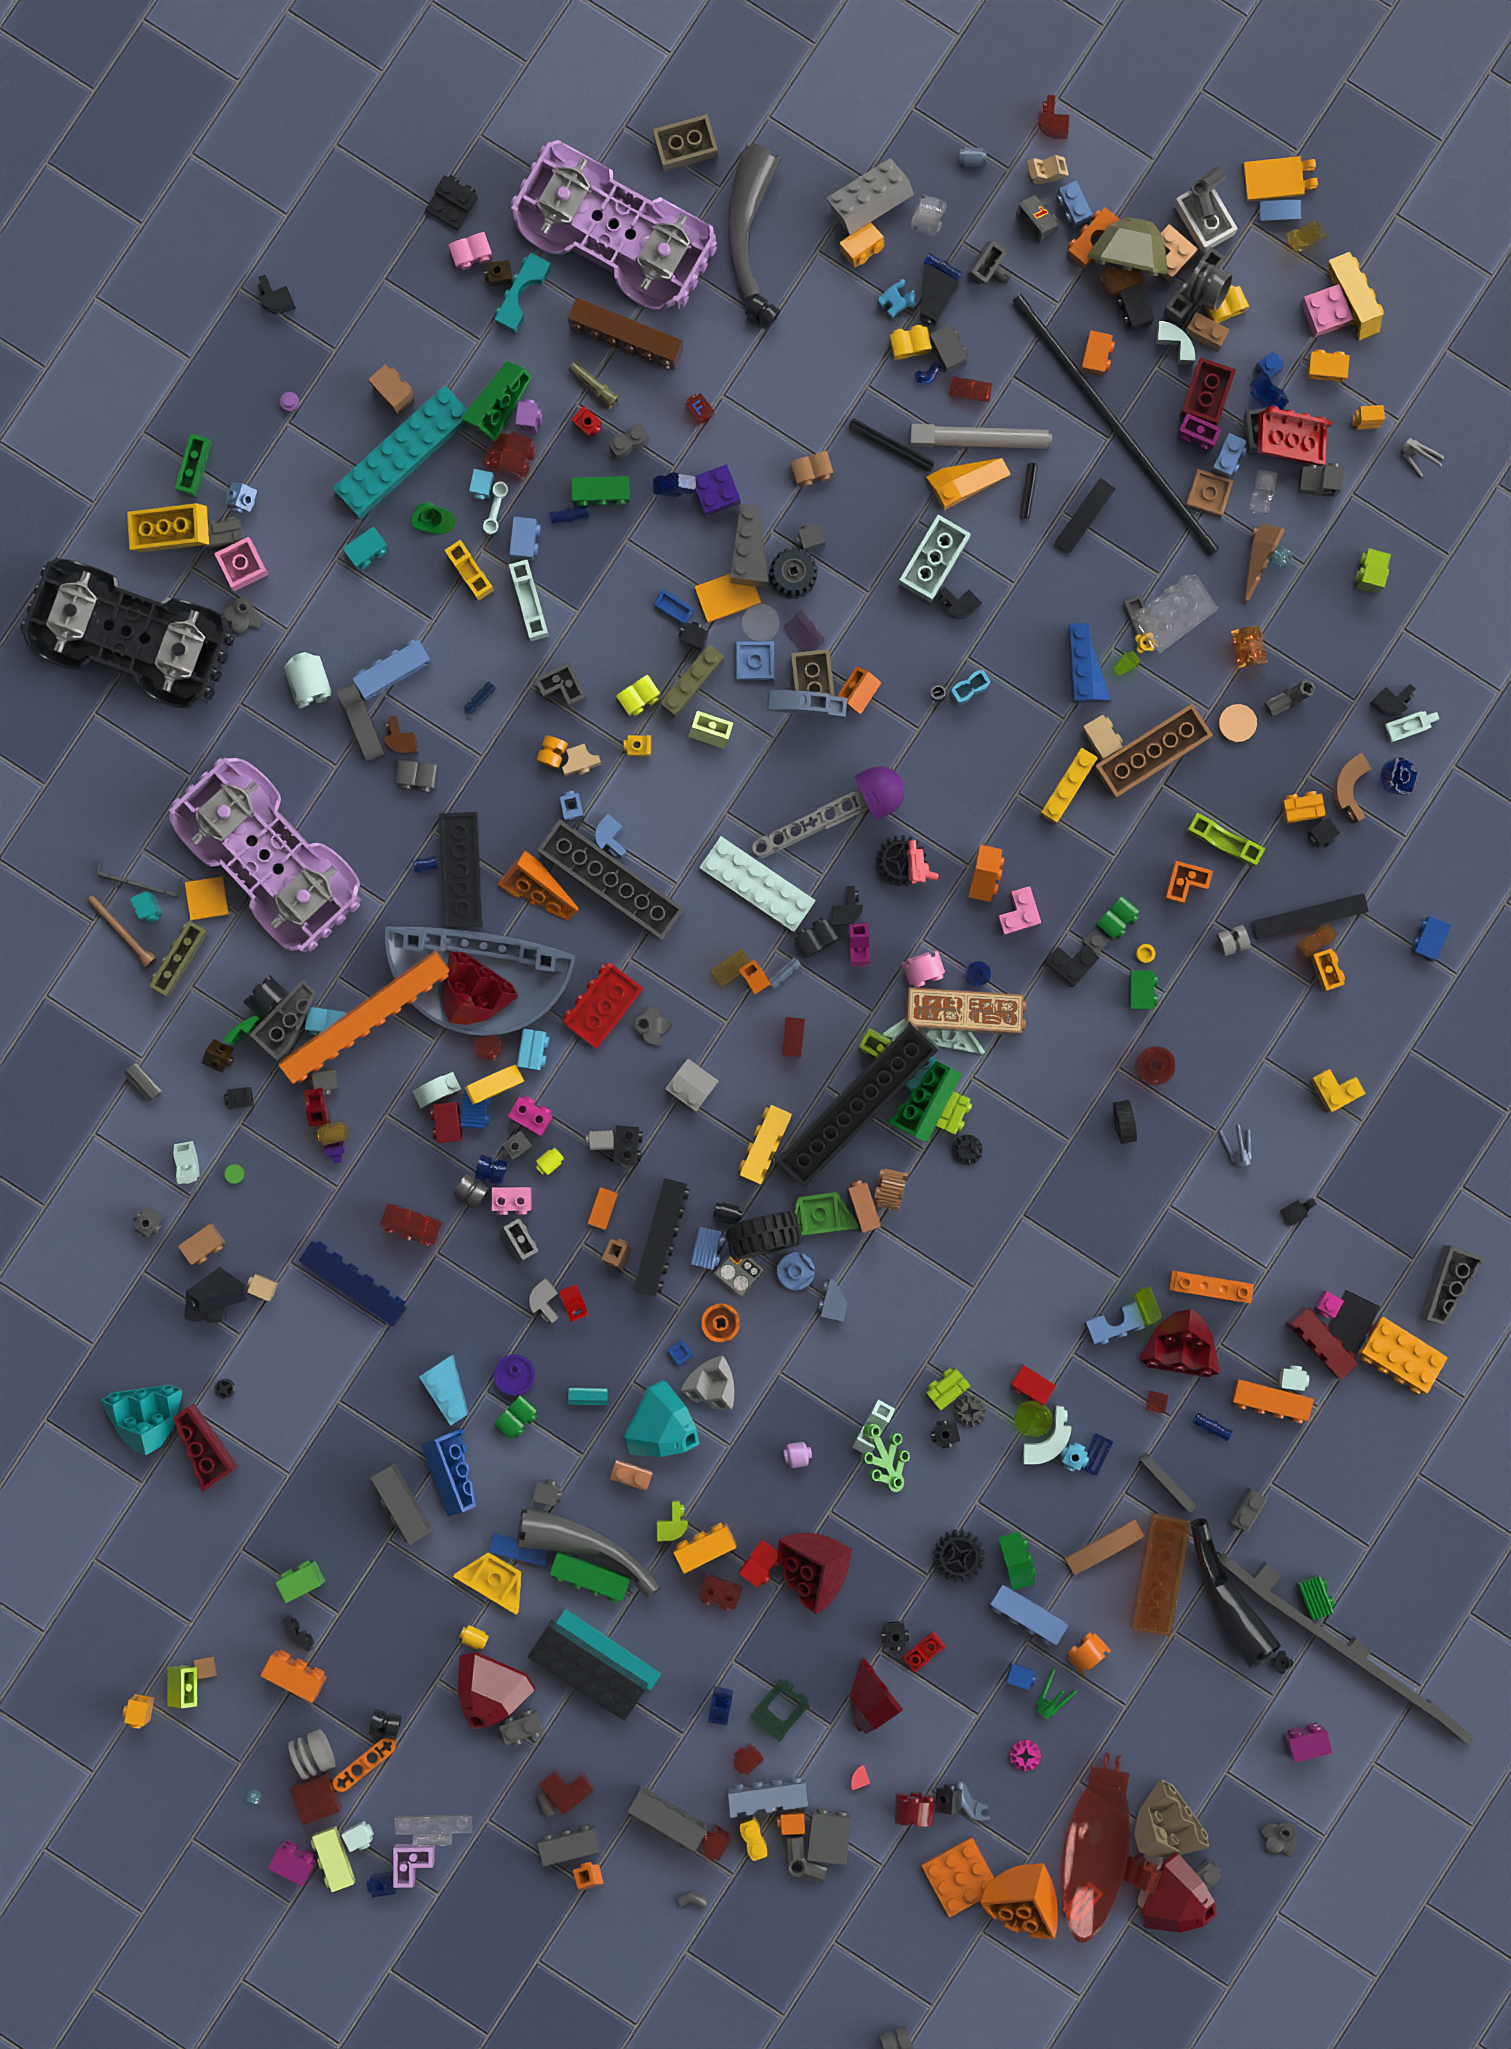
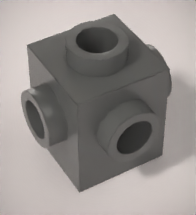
[133,1207,165,1237]

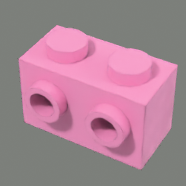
[492,1187,532,1215]

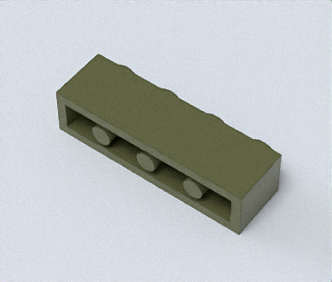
[660,644,724,718]

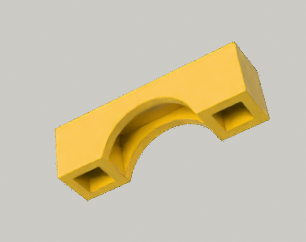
[1039,748,1098,825]

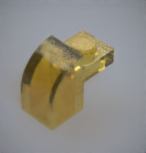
[1287,220,1327,254]

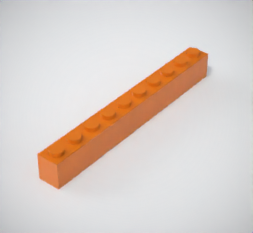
[279,950,449,1084]

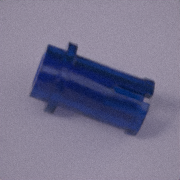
[413,856,438,873]

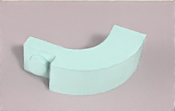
[1023,1405,1071,1464]

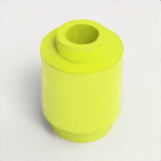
[536,1147,564,1175]

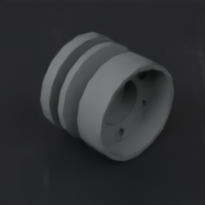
[1185,260,1233,311]

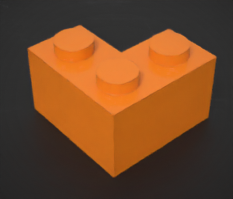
[968,845,1005,902]
[1163,861,1213,905]

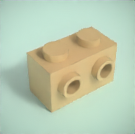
[1082,715,1123,761]

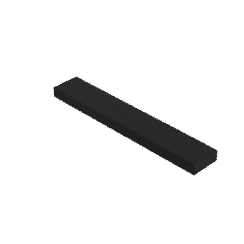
[1252,893,1369,940]

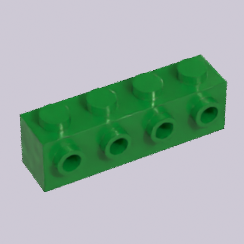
[550,1551,631,1603]

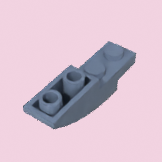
[767,690,847,718]

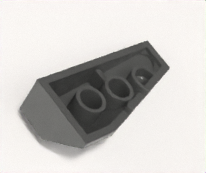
[249,979,317,1062]

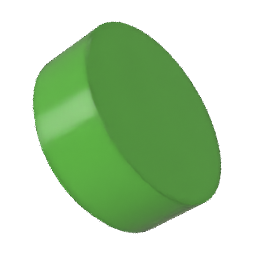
[225,1164,245,1184]

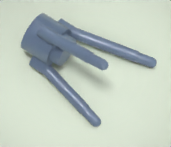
[1219,1124,1252,1167]

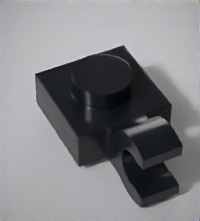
[1281,1198,1317,1226]

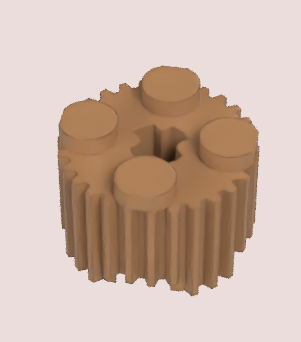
[873,1169,908,1211]

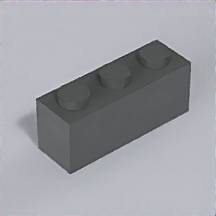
[537,1824,600,1866]

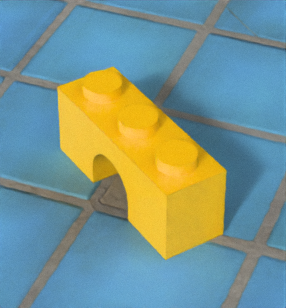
[445,540,494,601]

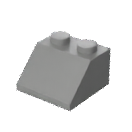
[665,1059,719,1112]

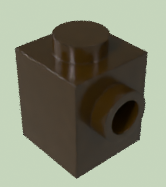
[484,260,513,287]

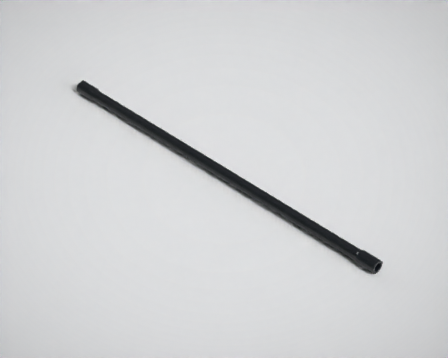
[1013,294,1219,555]

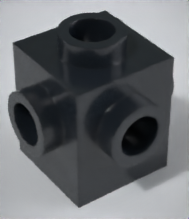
[930,1420,960,1449]
[881,1621,909,1651]

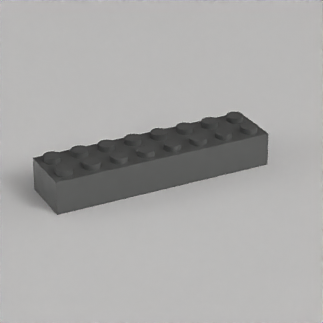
[537,819,685,941]

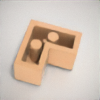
[1159,224,1198,283]

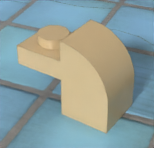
[1027,155,1069,184]

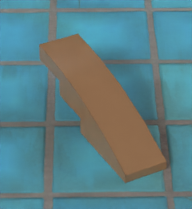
[1065,1519,1145,1575]

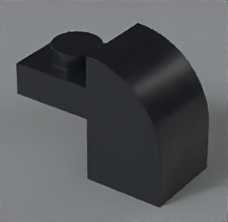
[257,274,296,314]
[938,586,982,619]
[1370,684,1416,716]
[832,886,863,926]

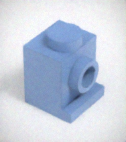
[560,791,584,821]

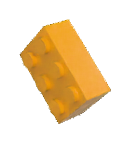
[674,1522,737,1573]

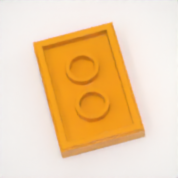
[695,573,761,623]

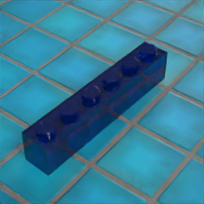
[299,1240,408,1327]

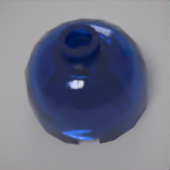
[1380,757,1418,795]

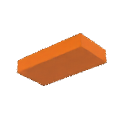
[588,1187,618,1230]

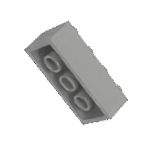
[826,158,914,235]

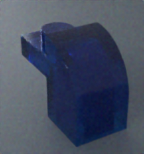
[1250,371,1290,410]
[708,1686,733,1725]

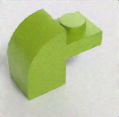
[657,1500,688,1541]

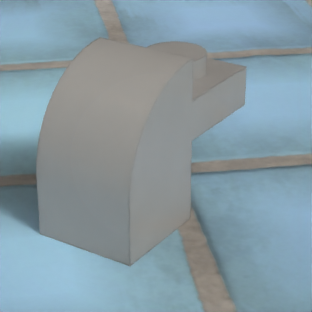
[529,1278,559,1323]

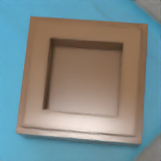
[194,1656,217,1679]

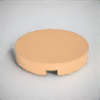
[1218,704,1257,743]

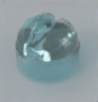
[245,1790,262,1805]

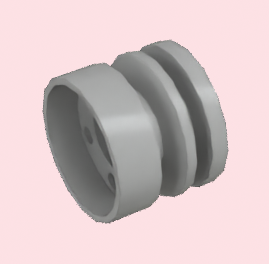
[288,1729,335,1780]

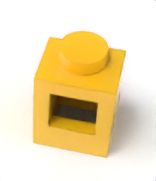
[624,735,651,757]

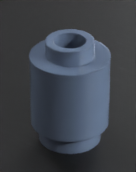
[959,147,987,167]

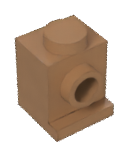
[601,1238,631,1271]

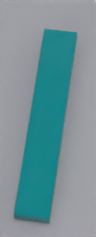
[556,1609,661,1691]

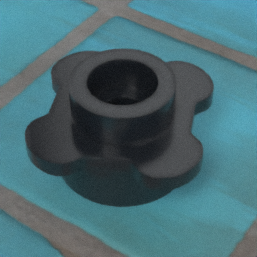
[1270,1651,1294,1674]

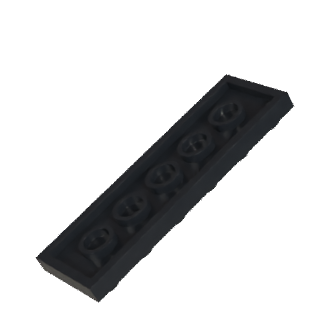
[439,812,483,928]

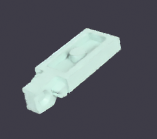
[1384,711,1439,743]

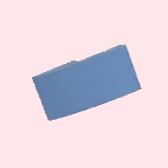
[1260,200,1301,222]

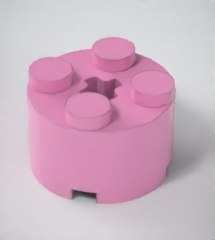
[901,950,945,988]

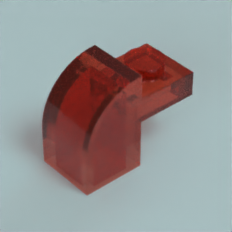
[1038,95,1069,139]

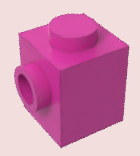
[1314,1291,1344,1319]

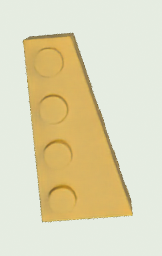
[1328,252,1384,340]
[738,1105,792,1184]

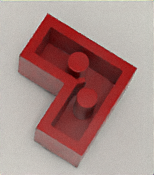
[739,1539,779,1588]

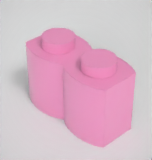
[448,232,493,270]

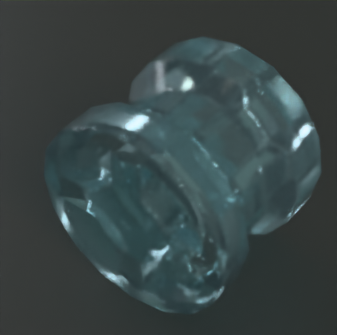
[1269,545,1293,568]

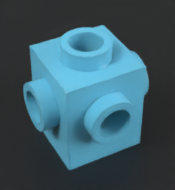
[1060,1442,1089,1472]

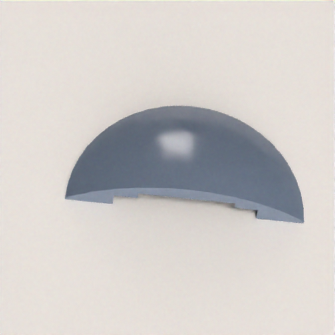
[385,927,576,1036]

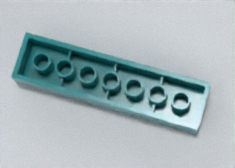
[332,385,468,520]

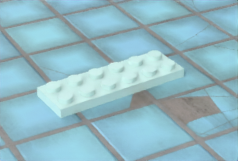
[699,836,816,932]

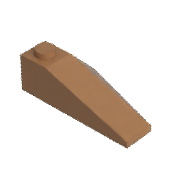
[1243,523,1285,604]

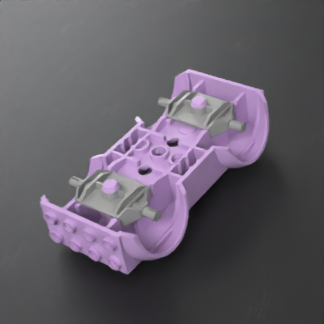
[510,140,717,311]
[169,757,361,952]

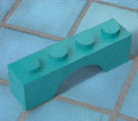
[494,253,552,334]

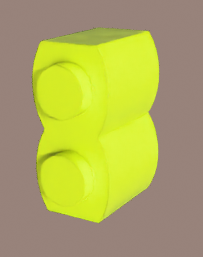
[616,675,661,717]

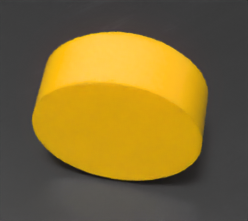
[1136,944,1155,963]

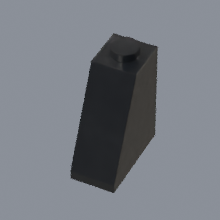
[920,264,960,326]
[186,1267,247,1314]

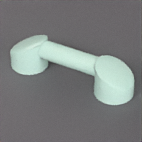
[483,482,508,534]

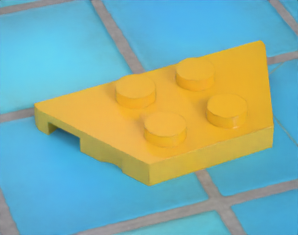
[453,1552,522,1615]

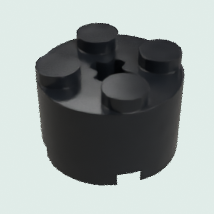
[243,975,289,1020]

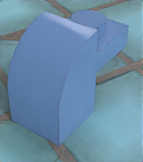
[595,814,627,858]

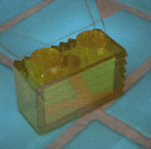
[317,1120,349,1145]

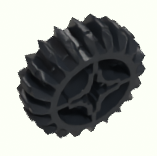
[875,835,927,887]
[933,1529,985,1582]

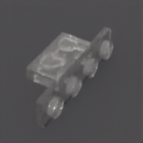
[394,1814,473,1846]

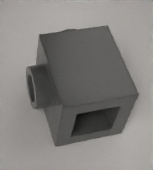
[796,524,826,552]
[309,1070,339,1095]
[502,1131,533,1160]
[532,1479,563,1506]
[1193,1858,1222,1889]

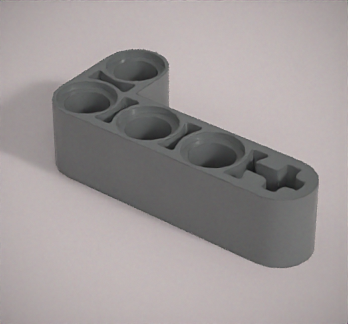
[337,683,385,761]

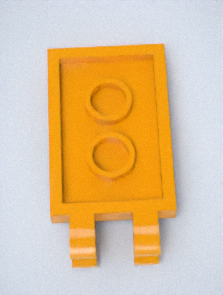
[1243,156,1318,201]

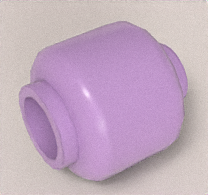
[783,1442,812,1468]

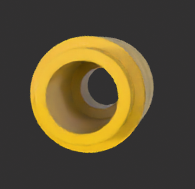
[459,1625,489,1650]

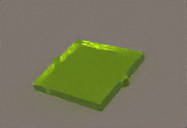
[1133,1286,1163,1326]

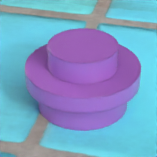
[280,392,299,411]

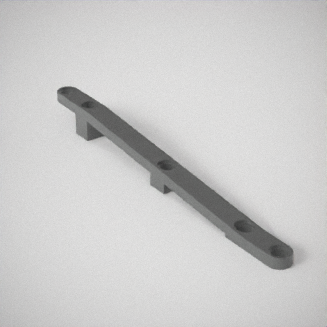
[1219,1552,1475,1745]

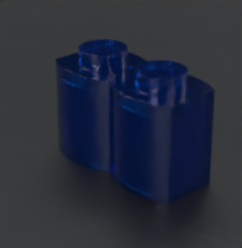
[653,472,696,497]

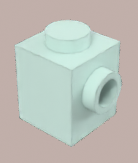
[1279,1365,1309,1391]
[341,1821,374,1852]

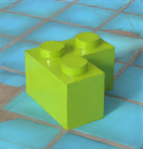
[1354,548,1391,594]

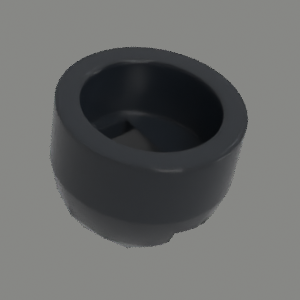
[931,685,946,702]

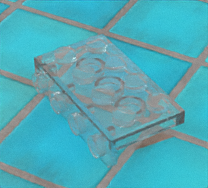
[1132,574,1218,654]

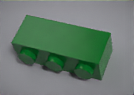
[175,434,212,498]
[572,476,630,507]

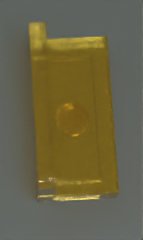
[711,948,751,987]

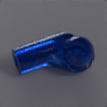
[914,362,941,384]

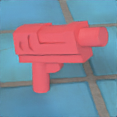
[906,840,939,884]

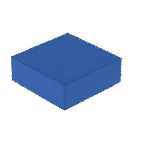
[667,1340,694,1366]

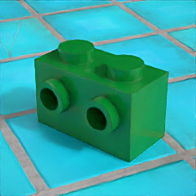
[1129,970,1158,1010]

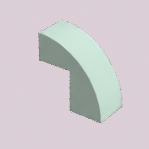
[1156,321,1195,365]
[852,1400,895,1456]

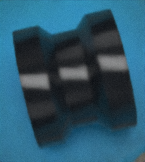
[214,1379,235,1399]

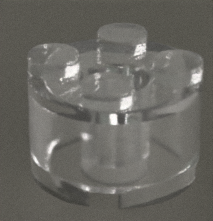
[910,194,947,237]

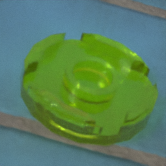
[1014,1401,1053,1437]

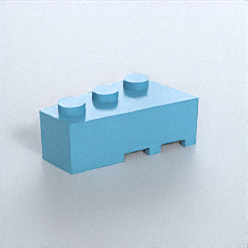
[419,1355,469,1425]

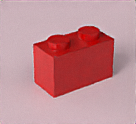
[1010,1364,1056,1406]

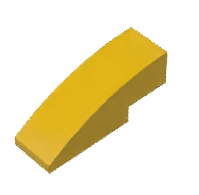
[464,1064,524,1105]

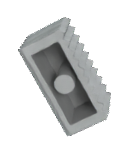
[586,1130,615,1150]

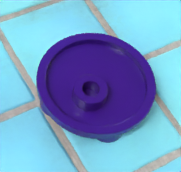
[494,1355,535,1396]

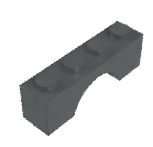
[1164,246,1226,324]

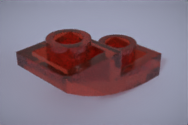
[949,376,993,403]
[482,432,515,472]

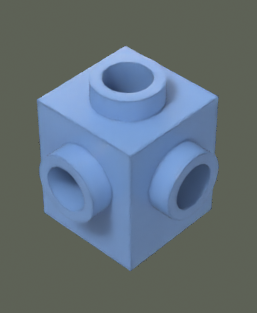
[225,482,257,514]

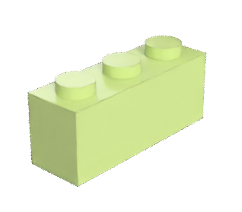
[311,1826,356,1892]

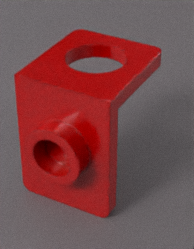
[559,1284,588,1322]

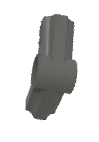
[1189,166,1227,220]
[1265,679,1316,717]
[786,1835,827,1884]

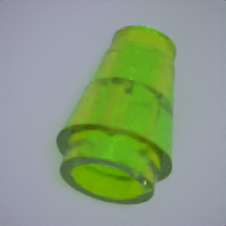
[1113,650,1141,677]

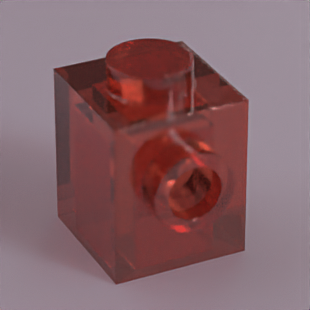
[474,1035,504,1061]
[734,1742,764,1776]

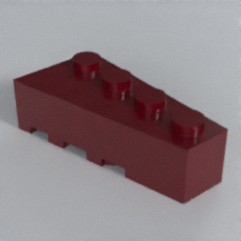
[1285,1307,1358,1380]
[173,1404,238,1492]

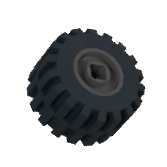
[769,547,818,599]

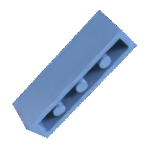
[353,640,432,701]
[989,1583,1069,1646]

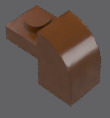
[384,715,419,755]

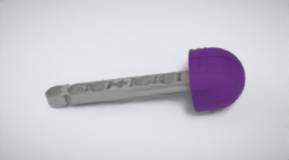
[752,766,904,858]

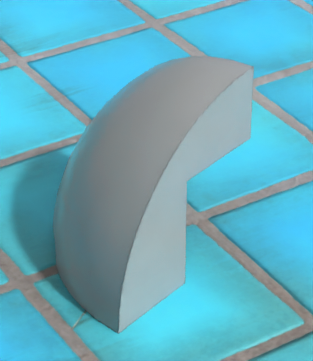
[681,1355,734,1410]

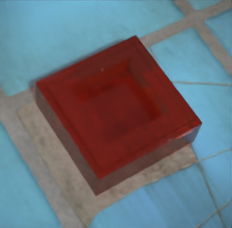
[1145,1391,1168,1414]

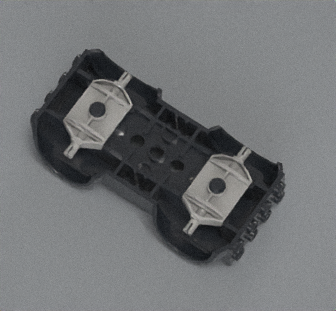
[20,558,235,709]

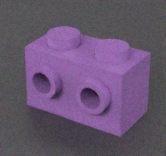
[516,399,543,435]

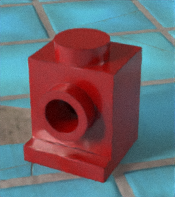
[572,406,602,439]

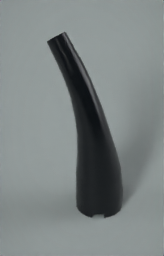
[1190,1518,1281,1668]

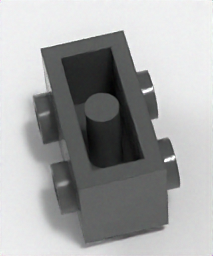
[499,1709,544,1746]

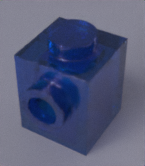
[367,1871,397,1898]

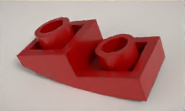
[902,1631,946,1672]

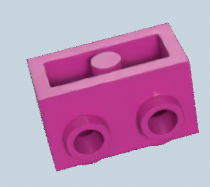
[508,1095,554,1136]

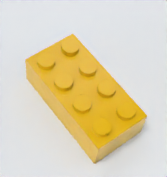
[127,503,209,553]

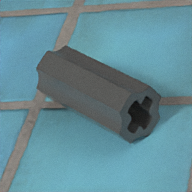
[124,1063,162,1102]

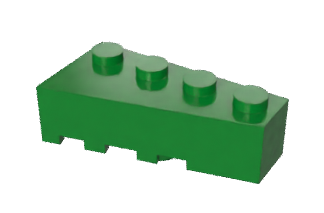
[461,361,533,442]
[887,1061,962,1142]

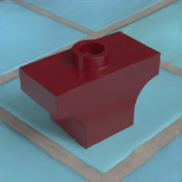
[304,1088,330,1127]

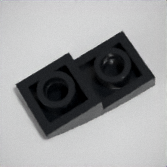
[282,1615,314,1652]

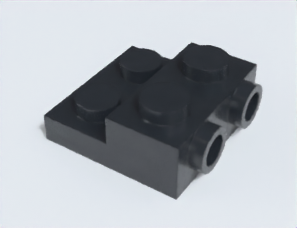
[425,175,478,230]

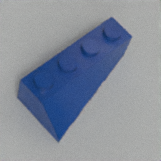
[1068,623,1111,703]
[421,1428,476,1517]

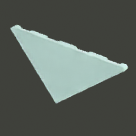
[883,1018,985,1054]

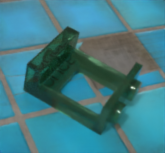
[750,1679,810,1742]

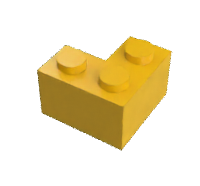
[1310,1069,1366,1113]

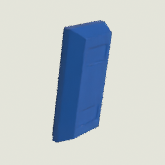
[653,589,695,625]

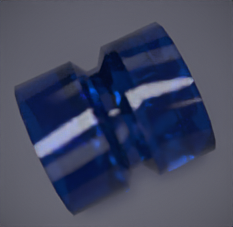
[965,961,991,987]
[475,1154,508,1186]

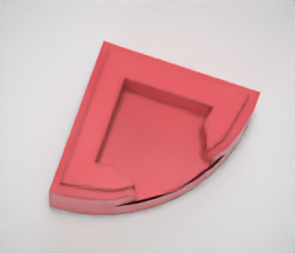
[851,1764,870,1790]

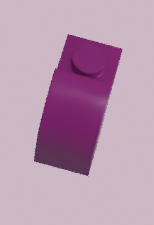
[849,923,870,967]

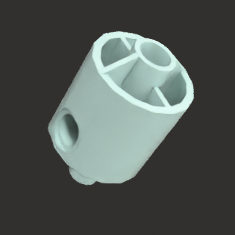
[284,652,332,708]

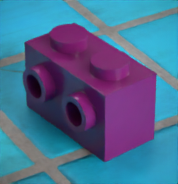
[1177,413,1222,451]

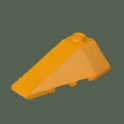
[926,458,1011,510]

